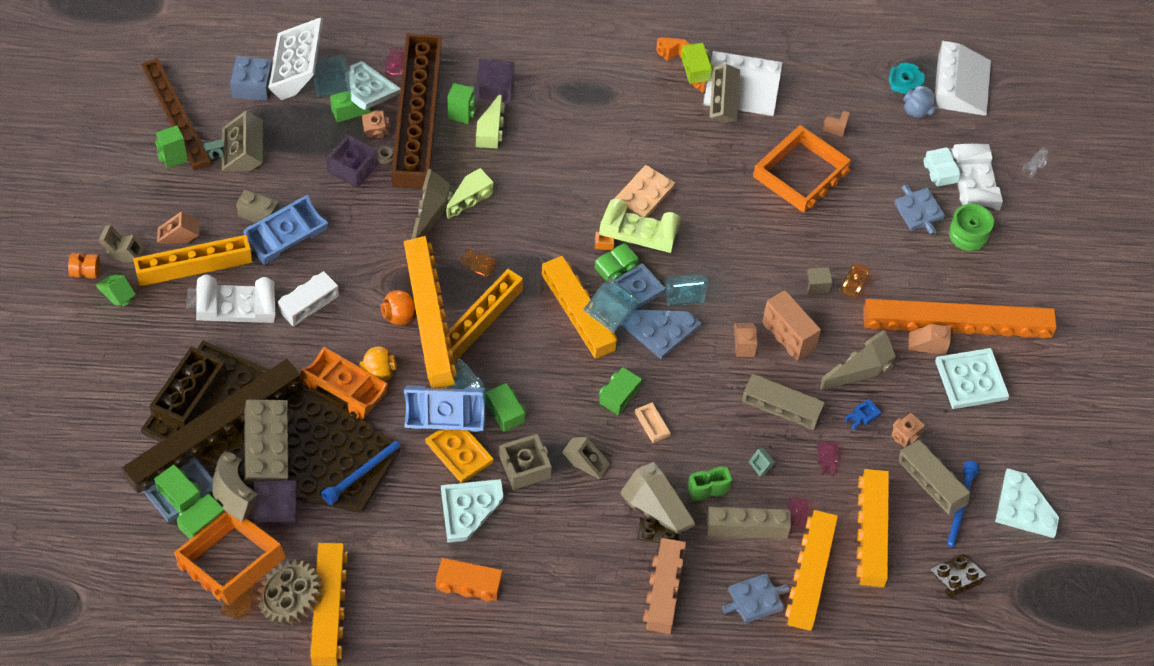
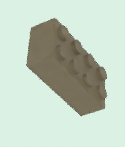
[245,400,288,485]

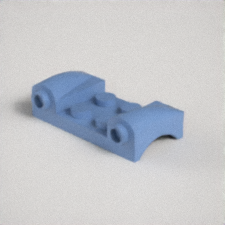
[243,195,328,265]
[404,385,486,432]

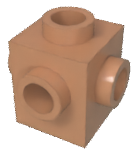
[362,111,391,139]
[891,413,925,448]

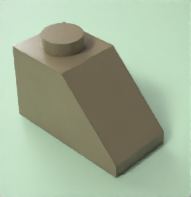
[562,437,610,479]

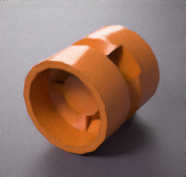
[68,253,101,279]

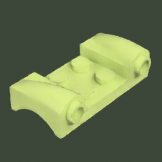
[599,199,681,253]

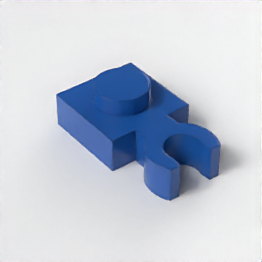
[845,399,881,430]

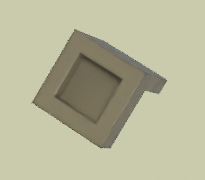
[807,267,832,295]

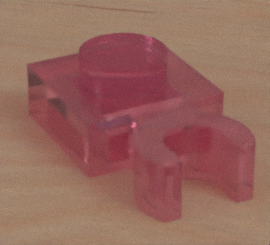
[385,47,404,75]
[817,442,838,476]
[787,497,809,533]

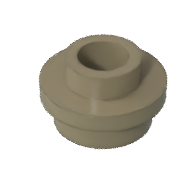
[376,147,394,164]

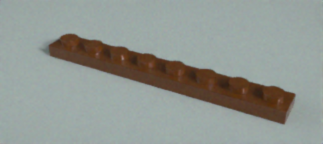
[141,58,211,171]

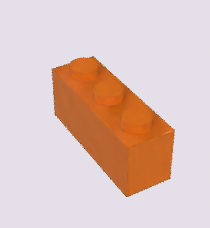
[436,558,502,601]

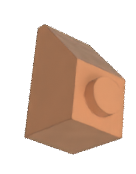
[157,211,200,244]
[734,323,757,357]
[908,324,951,355]

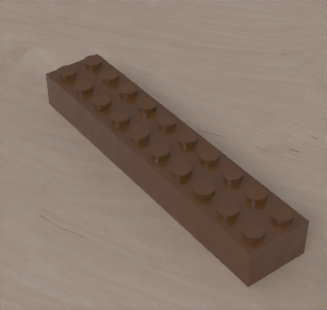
[392,33,442,189]

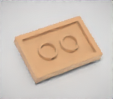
[615,165,675,218]

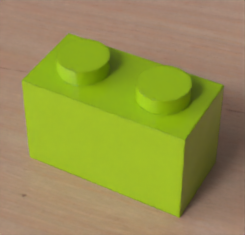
[681,43,713,84]

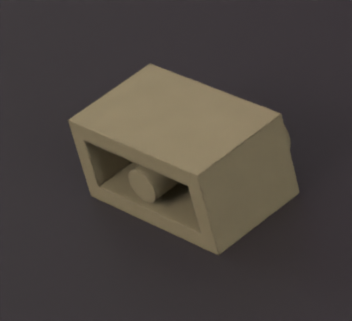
[236,190,279,223]

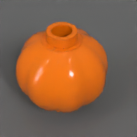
[381,290,416,326]

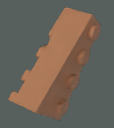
[643,538,686,634]

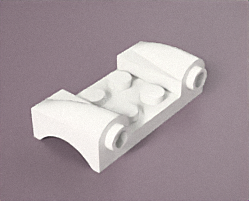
[950,144,1003,211]
[196,275,275,323]

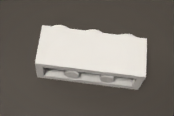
[278,271,339,327]

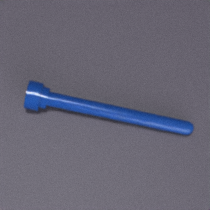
[321,441,400,505]
[947,461,980,547]

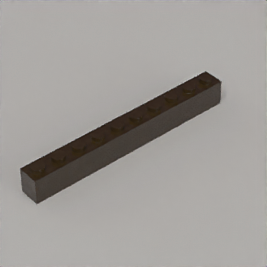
[122,359,302,494]

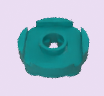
[889,63,925,94]

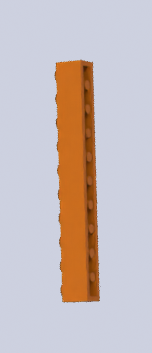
[863,299,1056,338]

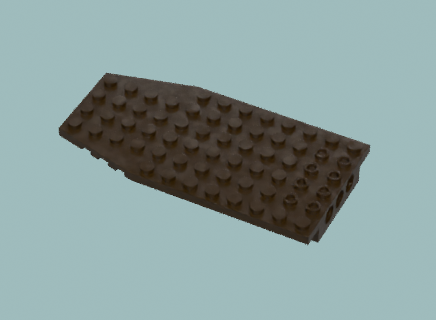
[141,340,400,513]

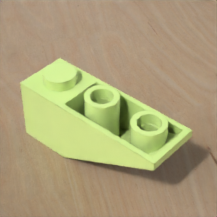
[476,95,505,149]
[447,168,493,219]

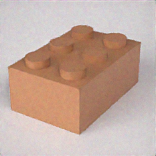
[762,290,821,361]

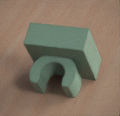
[203,139,224,160]
[748,448,776,477]

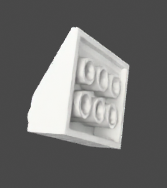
[268,18,323,100]
[934,41,991,116]
[703,51,782,116]

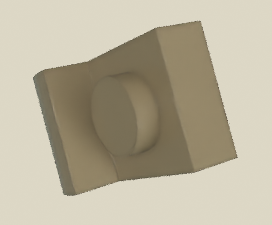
[98,225,145,263]

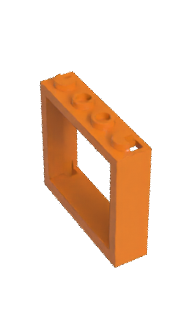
[753,125,851,213]
[174,511,286,605]

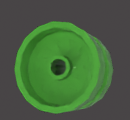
[949,204,994,251]

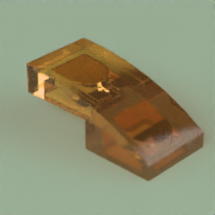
[839,263,871,299]

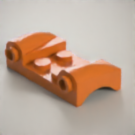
[301,347,388,419]

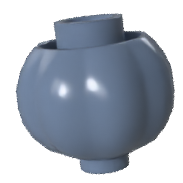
[903,86,936,118]

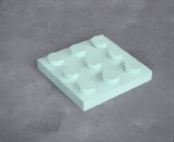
[935,348,1009,409]

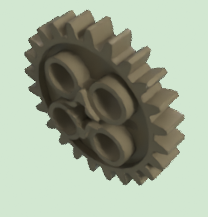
[257,559,323,626]

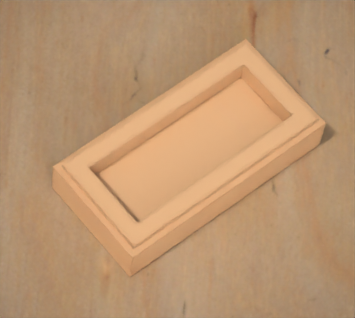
[635,402,671,443]

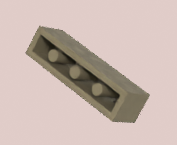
[742,374,825,430]
[899,440,970,515]
[707,507,791,539]

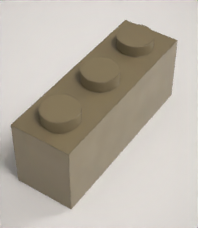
[709,64,740,123]

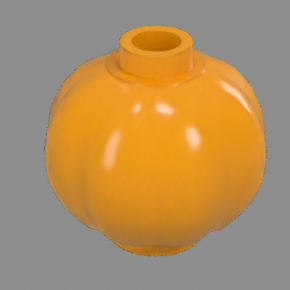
[359,346,397,382]

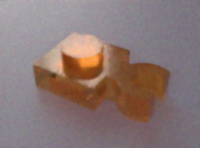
[461,249,496,277]

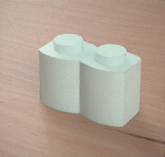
[924,147,960,187]

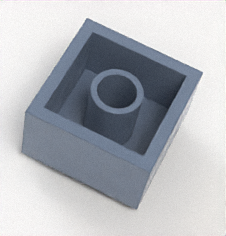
[230,56,272,101]

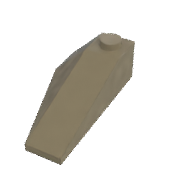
[411,169,453,239]
[820,330,896,390]
[621,462,695,534]

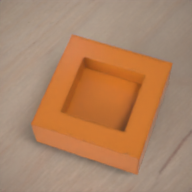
[595,232,614,251]

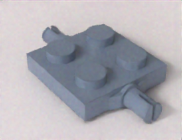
[894,184,944,236]
[722,574,789,624]

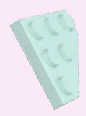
[349,61,400,110]
[995,468,1059,538]
[441,479,503,543]

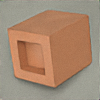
[822,111,850,137]

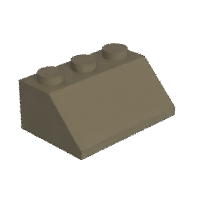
[222,111,263,172]

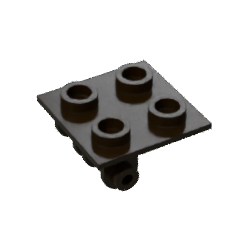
[637,517,679,543]
[929,554,987,597]

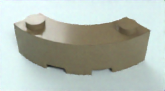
[212,451,258,522]

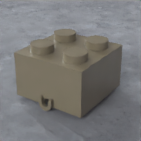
[499,434,552,490]

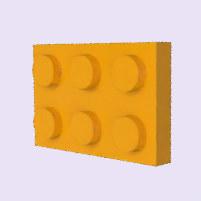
[426,429,493,483]

